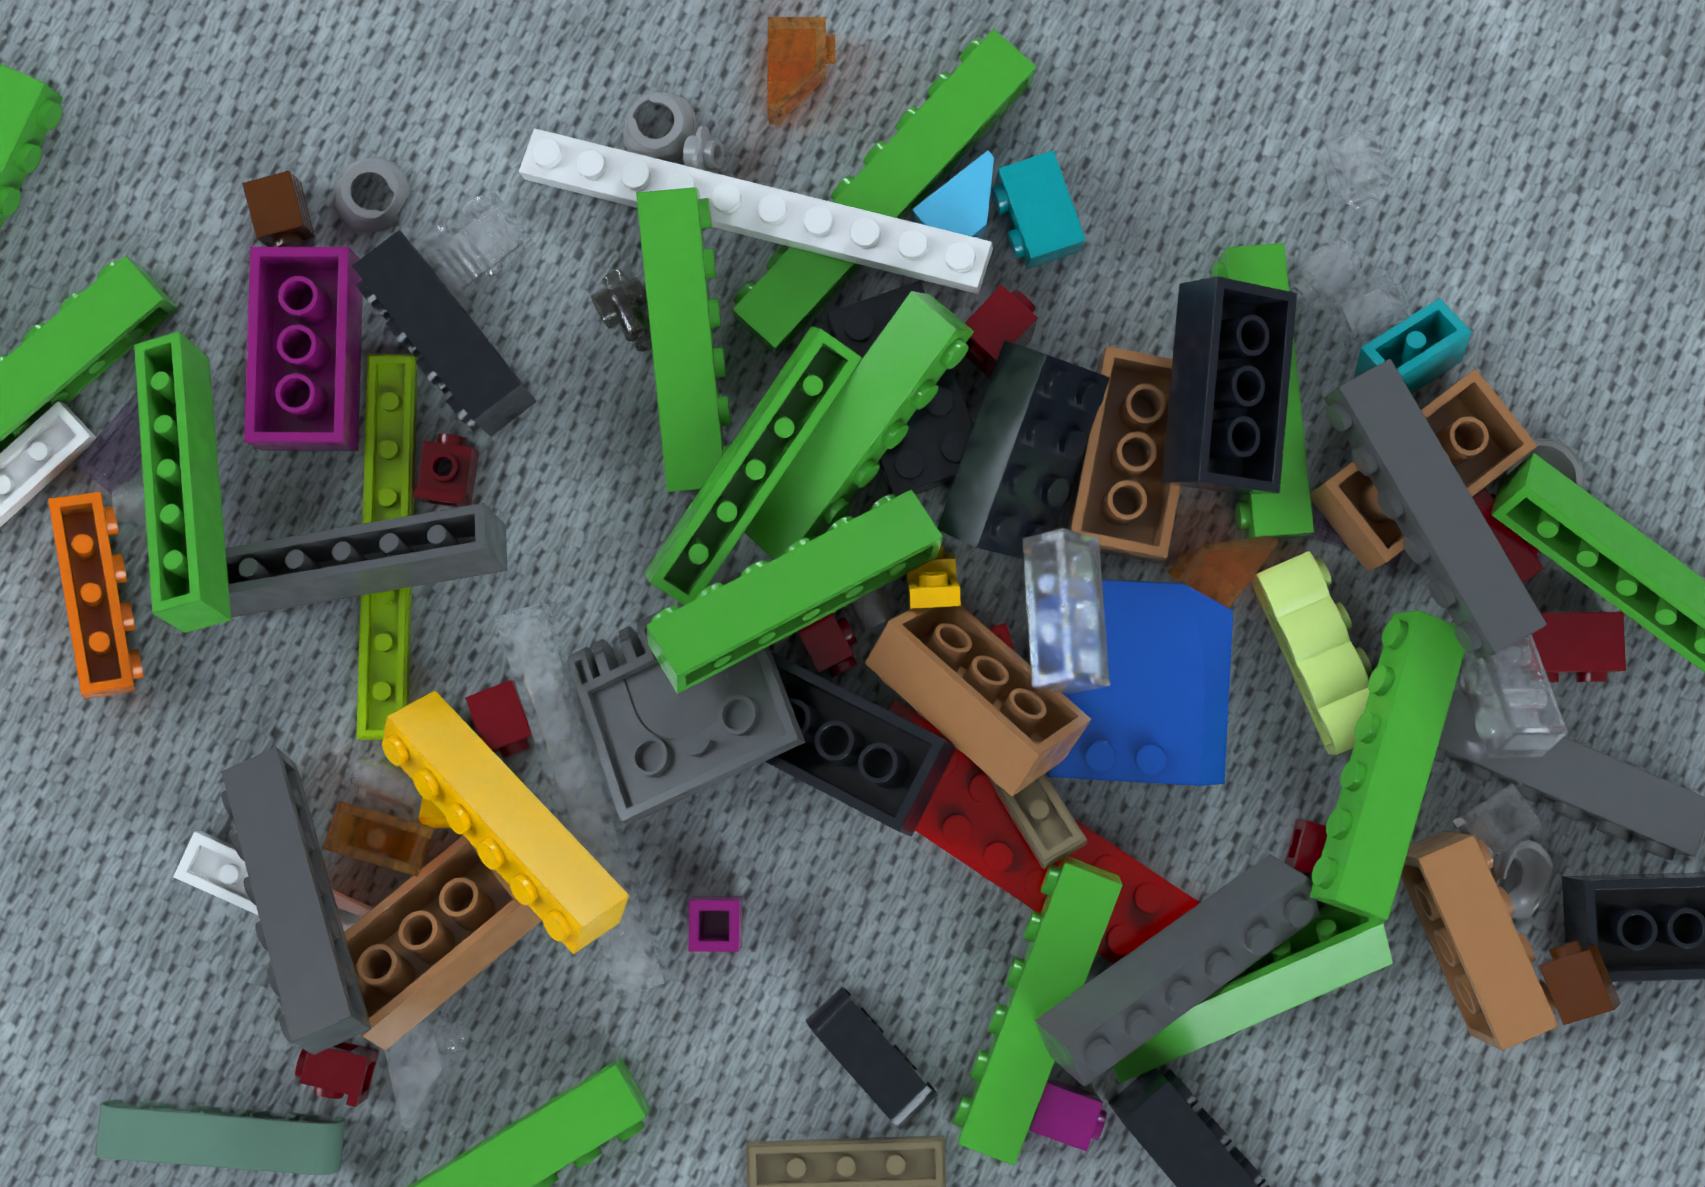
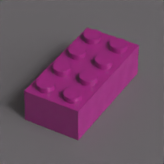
[244,247,363,451]

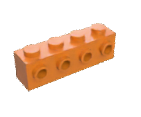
[48,492,144,700]

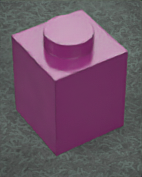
[688,896,743,952]
[1029,1077,1107,1151]

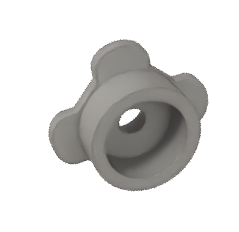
[683,126,724,174]

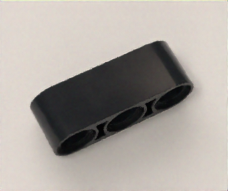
[805,987,938,1129]

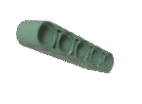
[95,1099,345,1175]

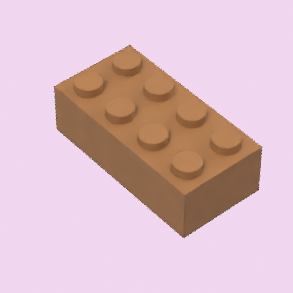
[1063,346,1181,564]
[1310,368,1537,572]
[865,605,1092,797]
[1401,831,1559,1051]
[344,835,542,1051]

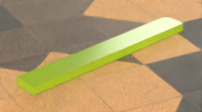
[356,354,418,740]

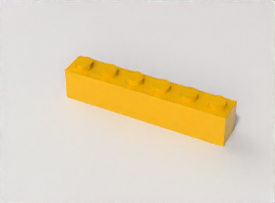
[382,691,629,955]

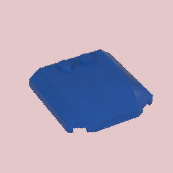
[1030,578,1233,786]

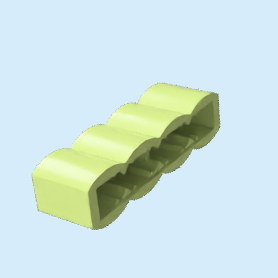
[1249,551,1372,755]

